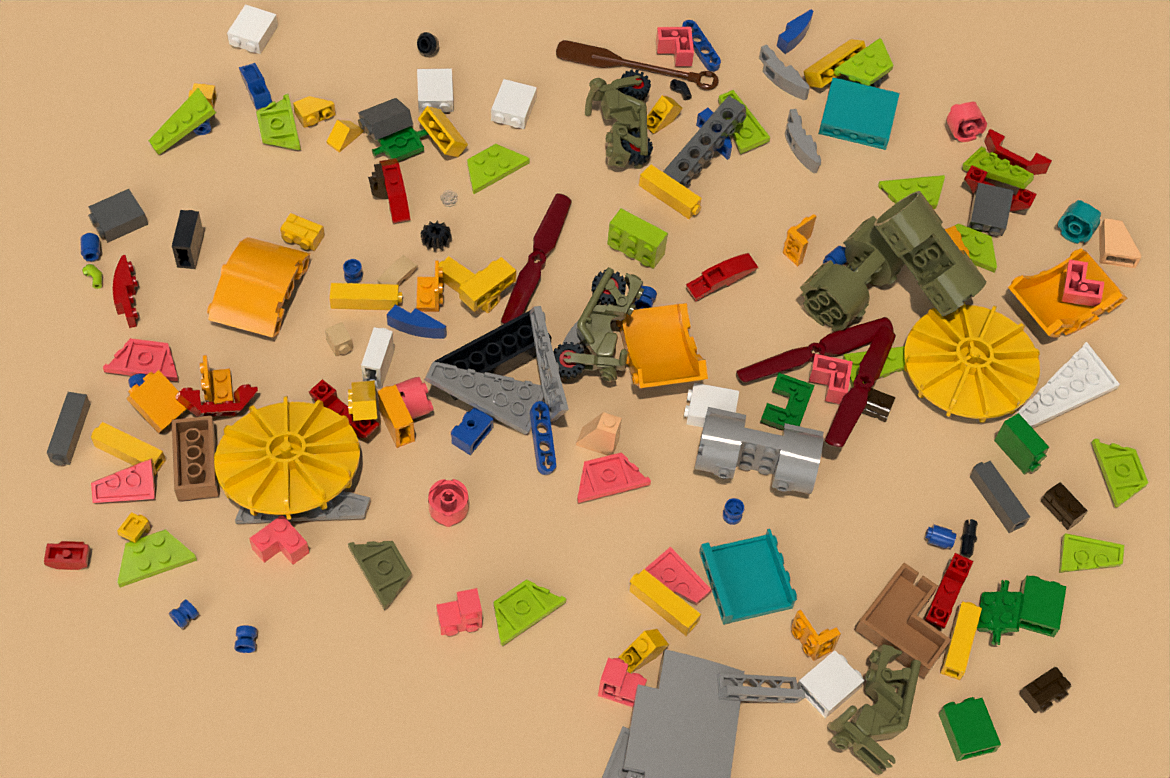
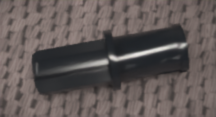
[961,519,978,558]

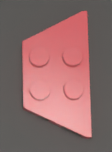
[103,338,178,382]
[577,452,651,503]

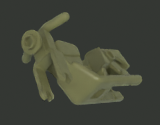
[827,644,921,775]

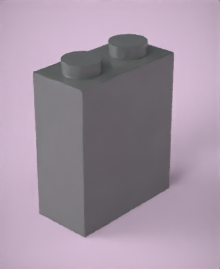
[358,98,413,140]
[968,183,1014,236]
[88,189,148,243]

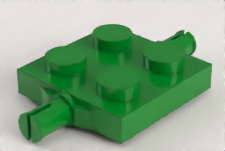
[372,126,429,161]
[977,580,1024,645]

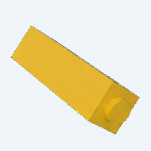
[639,164,702,219]
[439,256,500,313]
[329,283,403,310]
[91,422,166,476]
[630,569,701,636]
[940,601,982,680]

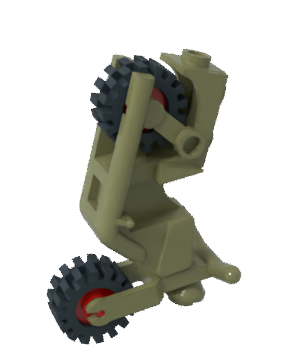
[585,70,653,169]
[553,267,644,382]

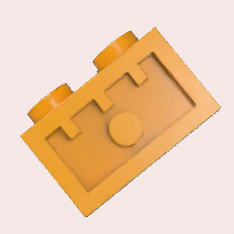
[783,214,817,267]
[416,261,443,312]
[200,355,233,404]
[791,610,841,661]

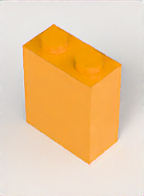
[126,370,187,433]
[377,385,415,448]

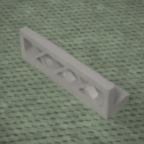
[717,673,805,703]

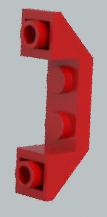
[984,129,1052,175]
[379,158,411,223]
[964,165,1037,211]
[309,379,380,438]
[175,384,258,417]
[925,553,974,629]

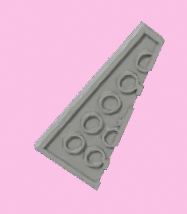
[529,306,569,422]
[424,362,543,435]
[235,491,371,524]

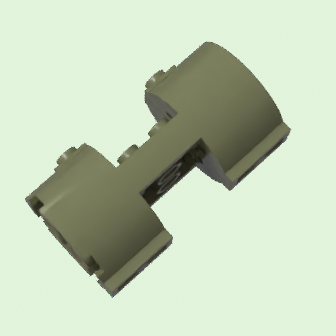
[874,191,987,317]
[800,215,905,331]

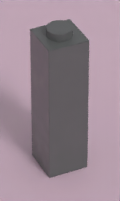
[47,392,91,465]
[970,461,1030,533]

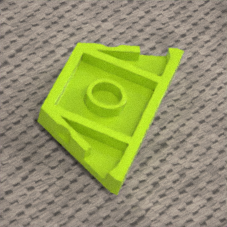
[834,38,894,86]
[256,94,301,150]
[467,144,530,194]
[878,175,945,209]
[955,223,997,273]
[1091,439,1148,507]
[118,529,197,588]
[493,579,566,646]

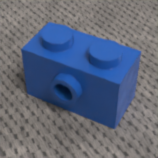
[451,407,493,456]

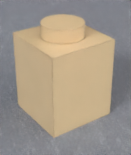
[325,322,353,356]

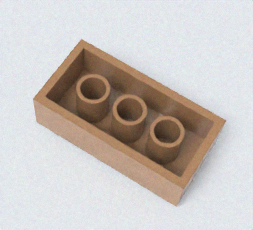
[172,416,219,501]

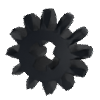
[420,220,452,252]

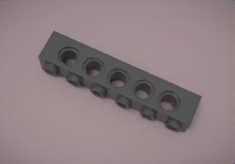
[663,96,746,187]

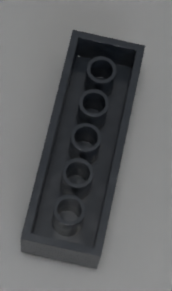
[434,311,552,401]

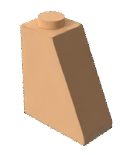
[1099,219,1141,268]
[576,412,622,456]

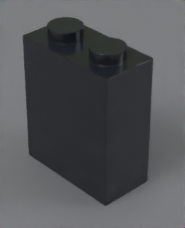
[172,210,204,269]

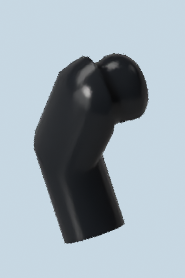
[670,79,692,100]

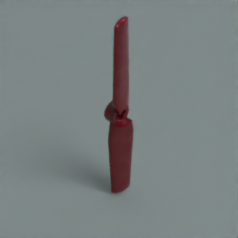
[501,193,572,324]
[736,317,894,382]
[825,325,896,447]

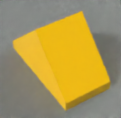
[326,120,364,153]

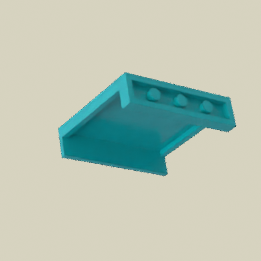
[818,77,900,150]
[699,529,797,625]

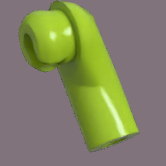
[82,264,102,289]

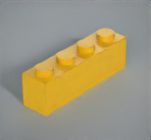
[803,39,866,88]

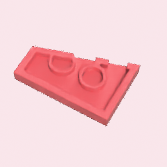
[91,458,155,503]
[645,547,712,605]

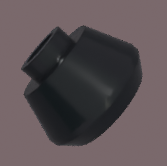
[417,32,439,56]

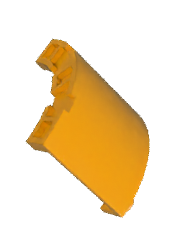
[207,237,310,337]
[1008,248,1128,337]
[616,303,708,388]

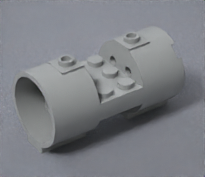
[695,407,824,494]

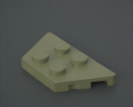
[348,541,412,610]

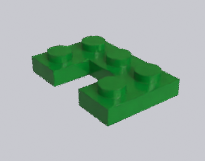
[760,373,815,430]

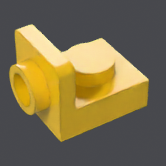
[117,512,151,543]

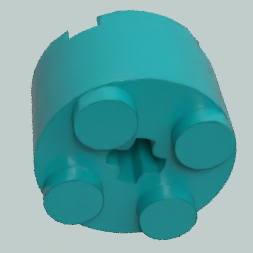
[1058,200,1101,243]

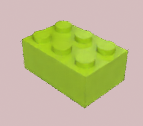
[607,208,668,269]

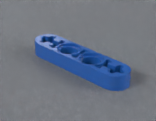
[682,20,721,72]
[530,401,556,475]

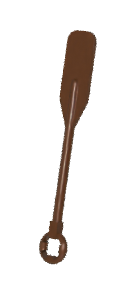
[556,40,719,90]

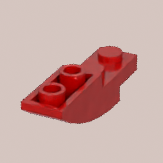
[686,253,758,301]
[112,255,138,328]

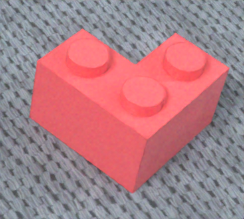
[656,27,694,66]
[1062,260,1104,307]
[809,354,853,404]
[249,515,309,565]
[436,588,482,636]
[598,658,647,708]

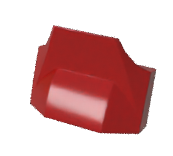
[44,541,90,570]

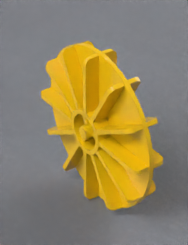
[904,302,1040,423]
[214,396,360,520]

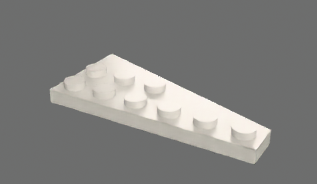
[1017,342,1120,428]

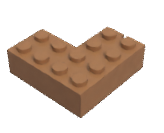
[855,562,951,679]

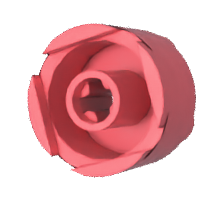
[947,101,987,142]
[395,377,434,419]
[428,479,469,527]

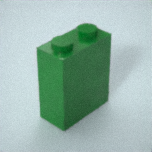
[994,413,1049,475]
[1019,575,1067,637]
[939,697,1001,761]

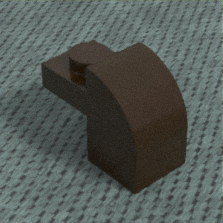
[368,163,388,199]

